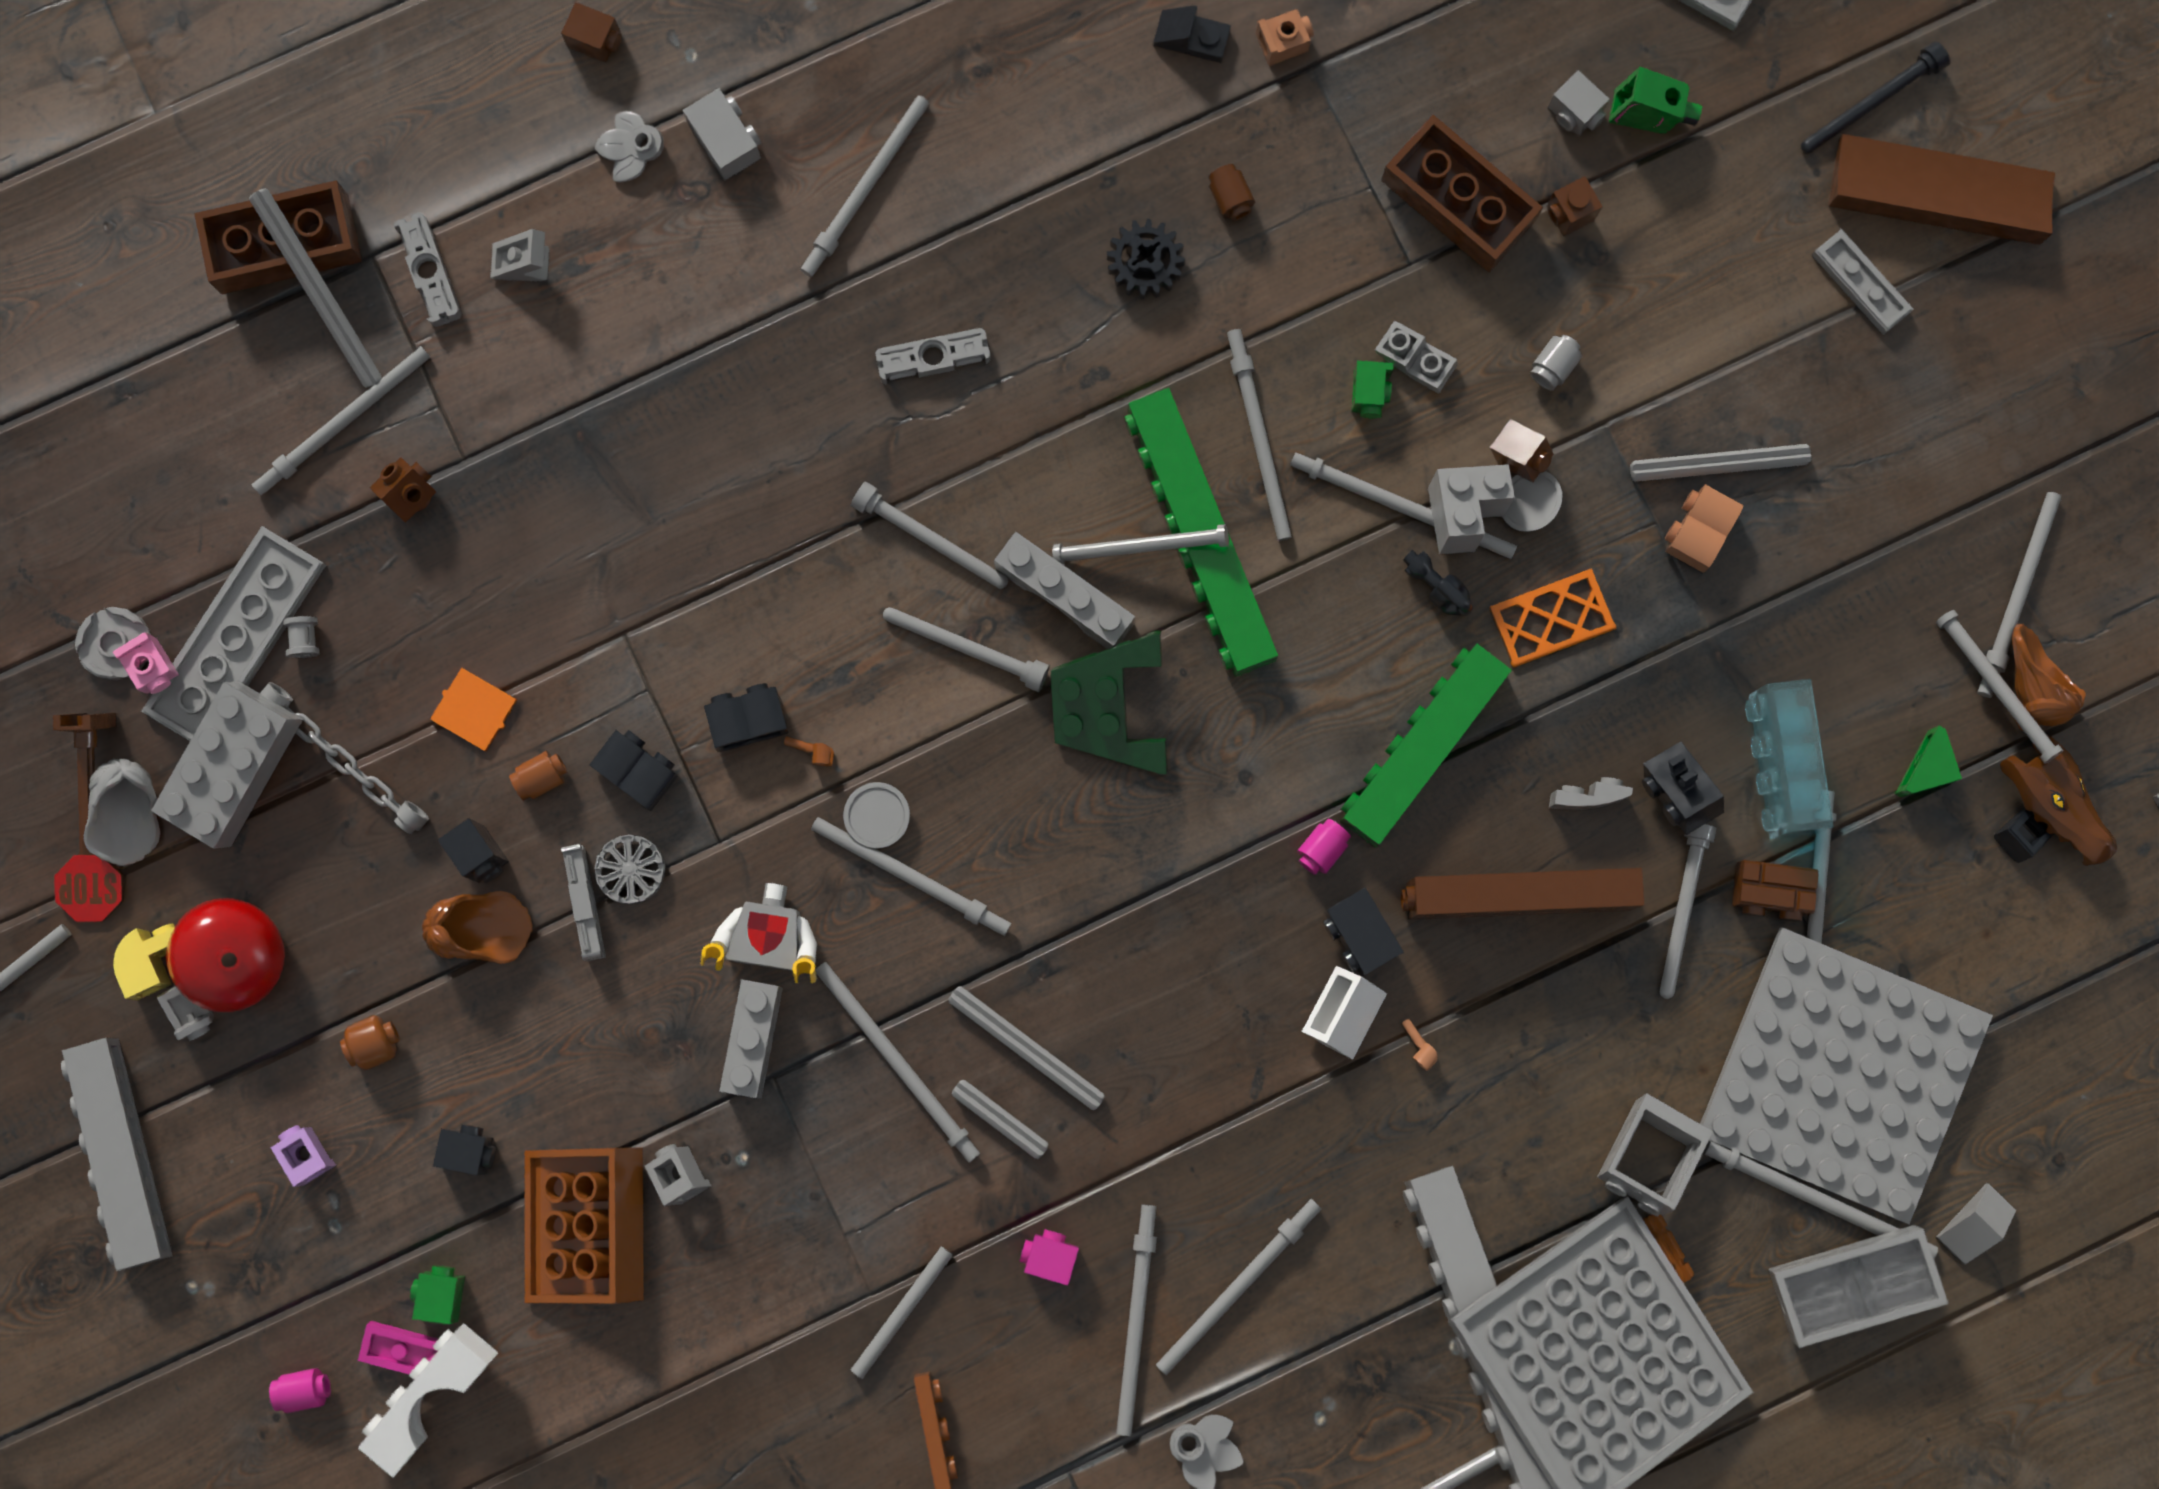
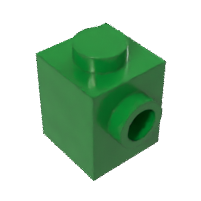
[410,1265,465,1324]

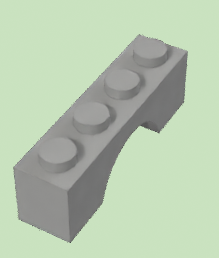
[994,531,1135,649]

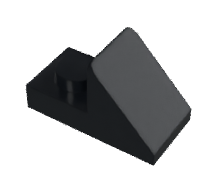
[1153,5,1231,63]

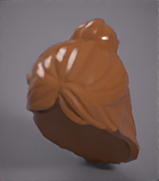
[2012,624,2086,731]
[422,891,533,964]

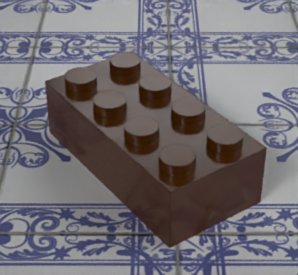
[1381,115,1543,273]
[194,180,363,294]

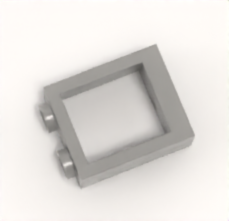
[1597,1093,1713,1216]

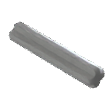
[952,1080,1049,1159]

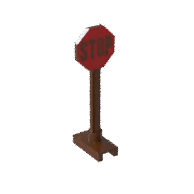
[53,713,124,922]

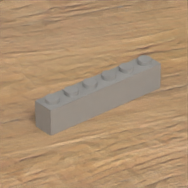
[61,1038,173,1271]

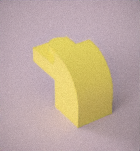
[114,924,175,1000]

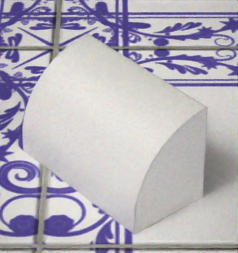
[1302,966,1387,1059]

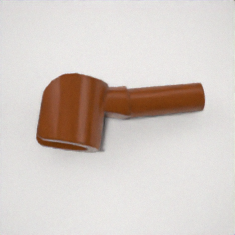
[784,736,834,767]

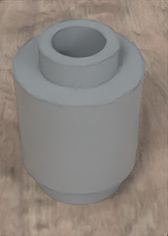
[1530,335,1582,391]

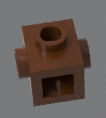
[370,457,437,523]

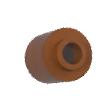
[509,750,568,801]

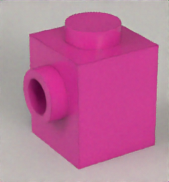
[1019,1229,1079,1285]

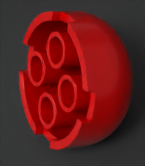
[166,898,285,1013]

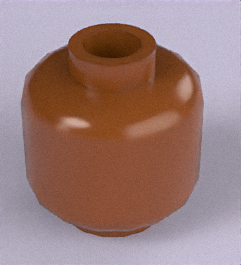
[340,1015,400,1070]

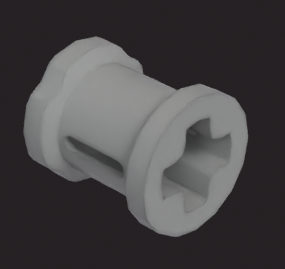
[283,616,320,658]

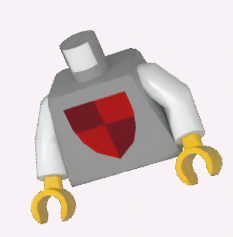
[701,883,817,983]

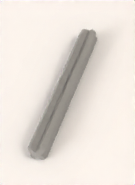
[1630,444,1811,482]
[948,986,1105,1110]

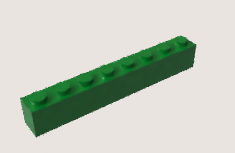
[1124,387,1278,677]

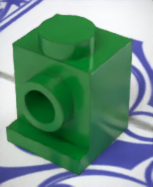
[1351,361,1394,419]

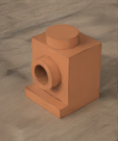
[1256,9,1314,66]

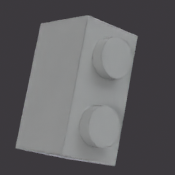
[683,88,761,180]

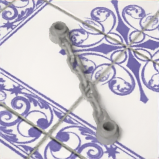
[260,682,429,834]

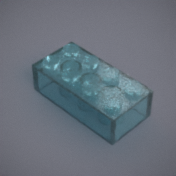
[1745,679,1834,840]

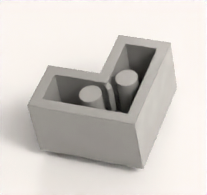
[1428,464,1515,554]

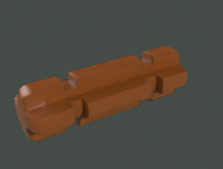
[1643,1214,1694,1283]

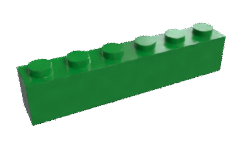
[1340,643,1512,848]

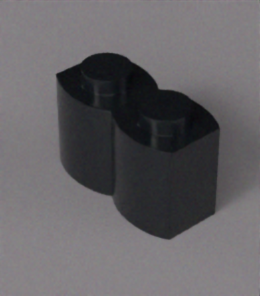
[704,683,789,752]
[589,730,678,811]

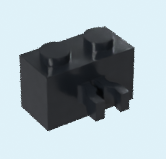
[1642,742,1724,835]

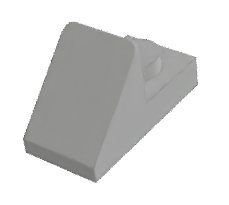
[491,229,549,281]

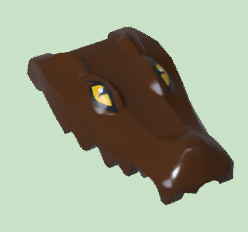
[2000,734,2117,866]

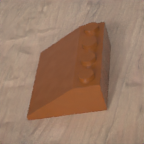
[525,1147,644,1304]

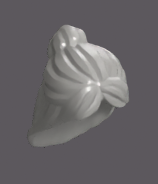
[84,758,160,867]

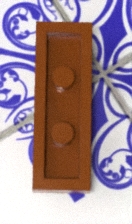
[914,1371,958,1489]

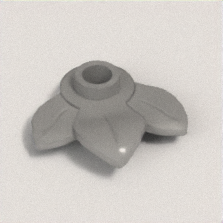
[595,112,664,183]
[1170,1414,1243,1489]

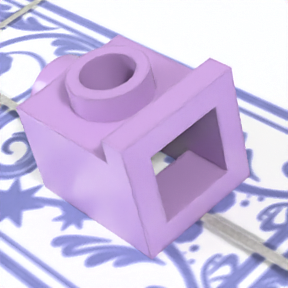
[271,1125,336,1187]

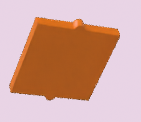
[430,667,517,752]

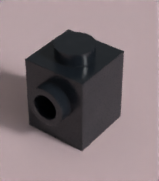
[433,1124,496,1175]

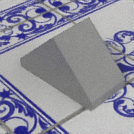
[1936,1183,2016,1264]

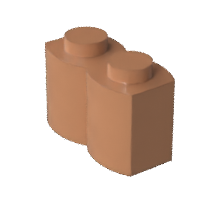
[1665,484,1744,573]

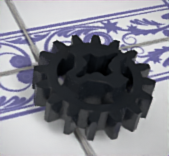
[1107,219,1185,299]

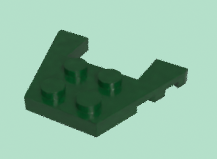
[1051,631,1168,774]

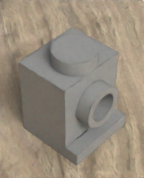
[645,1144,711,1206]

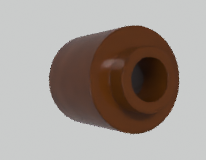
[1208,164,1256,221]

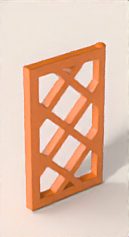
[1489,568,1617,668]

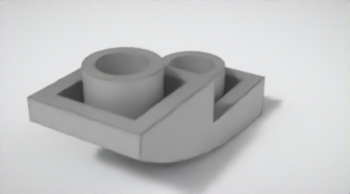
[1375,321,1458,394]
[1549,777,1633,810]

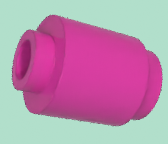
[1297,819,1351,875]
[269,1368,331,1413]

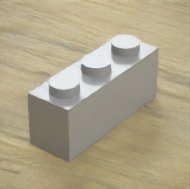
[719,979,783,1099]

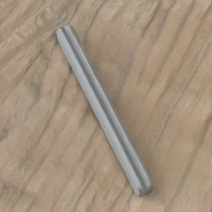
[249,188,382,388]

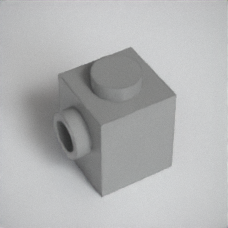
[1548,70,1609,136]

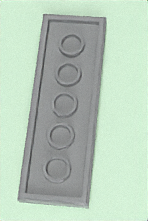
[141,526,326,741]

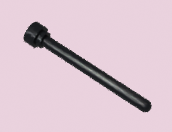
[1801,41,1951,153]

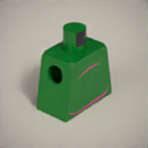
[1609,67,1702,134]

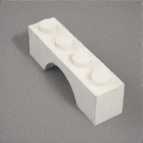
[358,1323,498,1477]

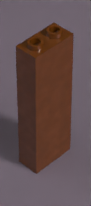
[1401,868,1645,920]

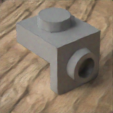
[157,986,214,1041]

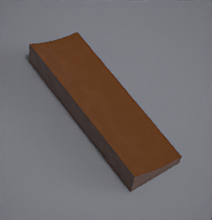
[1828,134,2055,245]

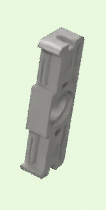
[394,213,462,327]
[876,328,990,384]
[561,844,606,962]

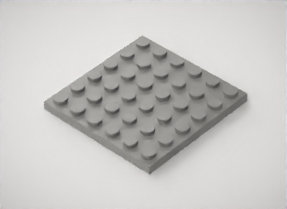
[1700,928,1993,1224]
[1448,1197,1753,1489]

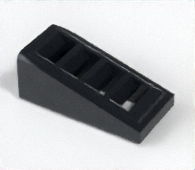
[1994,806,2054,863]

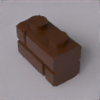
[1732,860,1819,922]

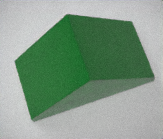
[1895,725,1962,797]

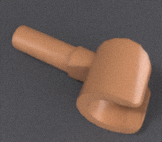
[1402,1018,1437,1071]

